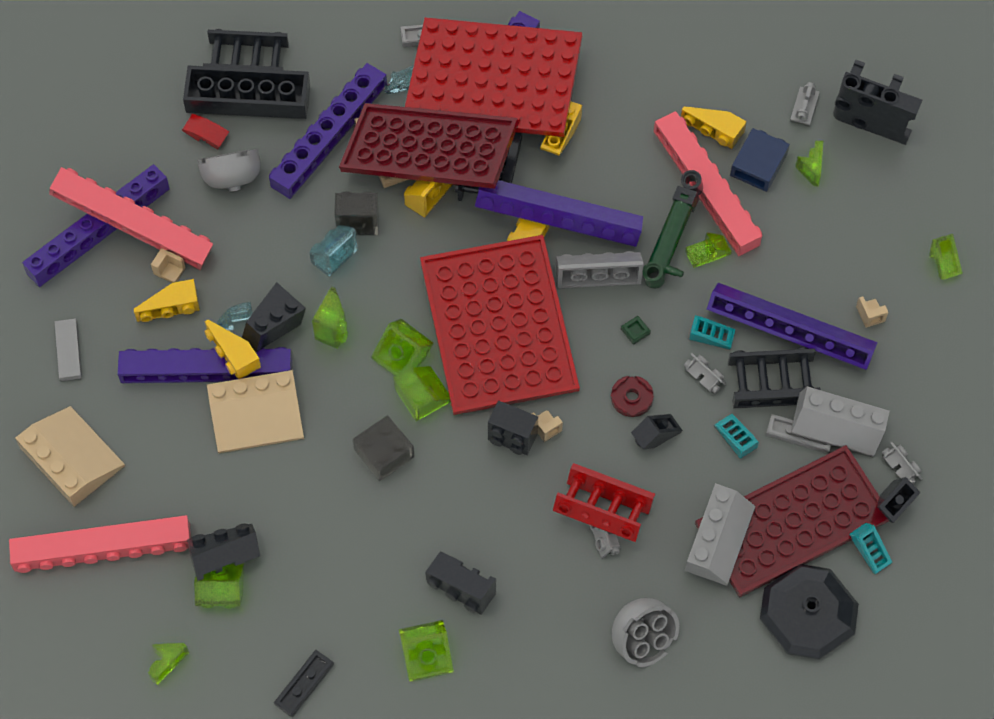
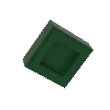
[621,316,651,345]

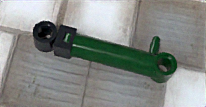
[642,170,703,289]

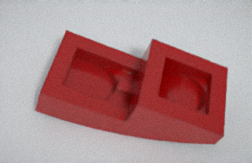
[182,113,229,150]

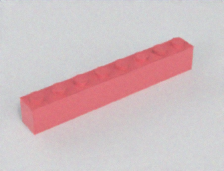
[654,111,762,256]
[49,167,213,270]
[9,515,191,573]

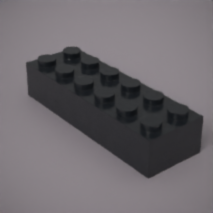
[183,65,310,119]

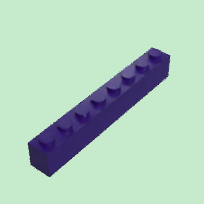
[475,180,643,247]
[707,283,878,370]
[118,347,292,383]

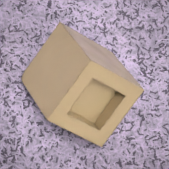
[151,248,186,283]
[856,296,888,328]
[532,410,563,442]

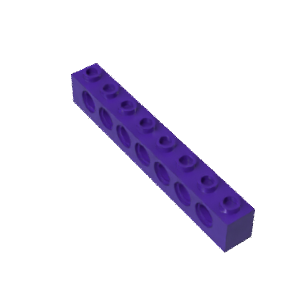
[269,63,387,199]
[22,164,170,288]

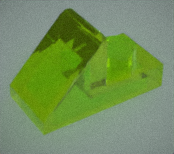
[795,140,823,187]
[685,232,732,268]
[929,233,963,280]
[148,643,189,685]

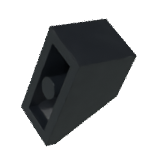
[631,414,683,449]
[877,477,920,523]

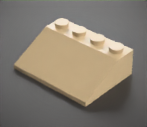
[207,370,304,454]
[15,406,125,507]

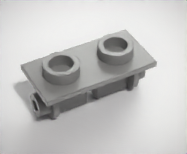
[790,82,819,125]
[684,353,726,394]
[882,442,923,484]
[590,525,621,559]

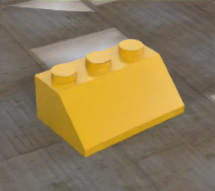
[404,180,453,218]

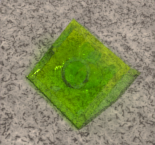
[312,286,348,349]
[371,319,434,382]
[393,366,450,421]
[194,563,244,608]
[399,620,454,681]

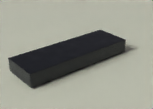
[274,650,334,717]

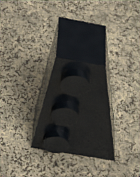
[242,282,306,352]
[187,523,260,581]
[425,551,496,615]

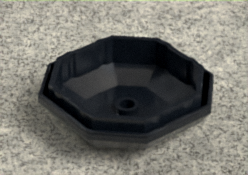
[760,564,859,659]

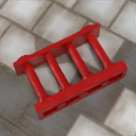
[553,463,655,542]

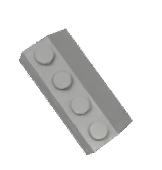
[556,251,644,288]
[791,386,890,457]
[685,483,755,586]

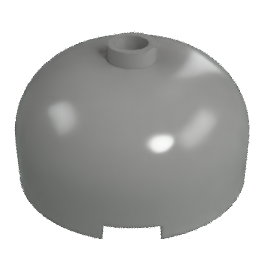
[197,148,261,192]
[611,598,679,667]

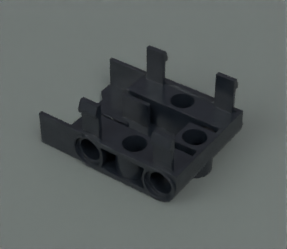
[833,60,923,145]

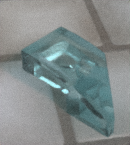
[384,65,414,94]
[216,302,253,330]

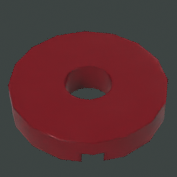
[611,376,654,417]

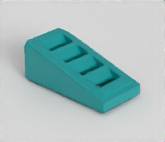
[689,315,736,350]
[714,414,759,459]
[849,523,892,574]

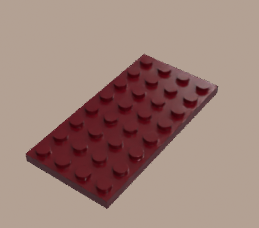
[339,103,519,189]
[695,445,889,598]

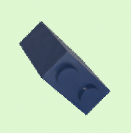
[730,128,790,192]

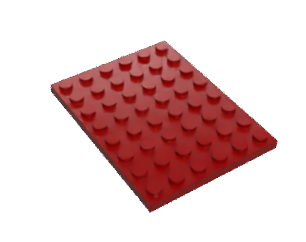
[405,17,583,137]
[420,235,580,415]

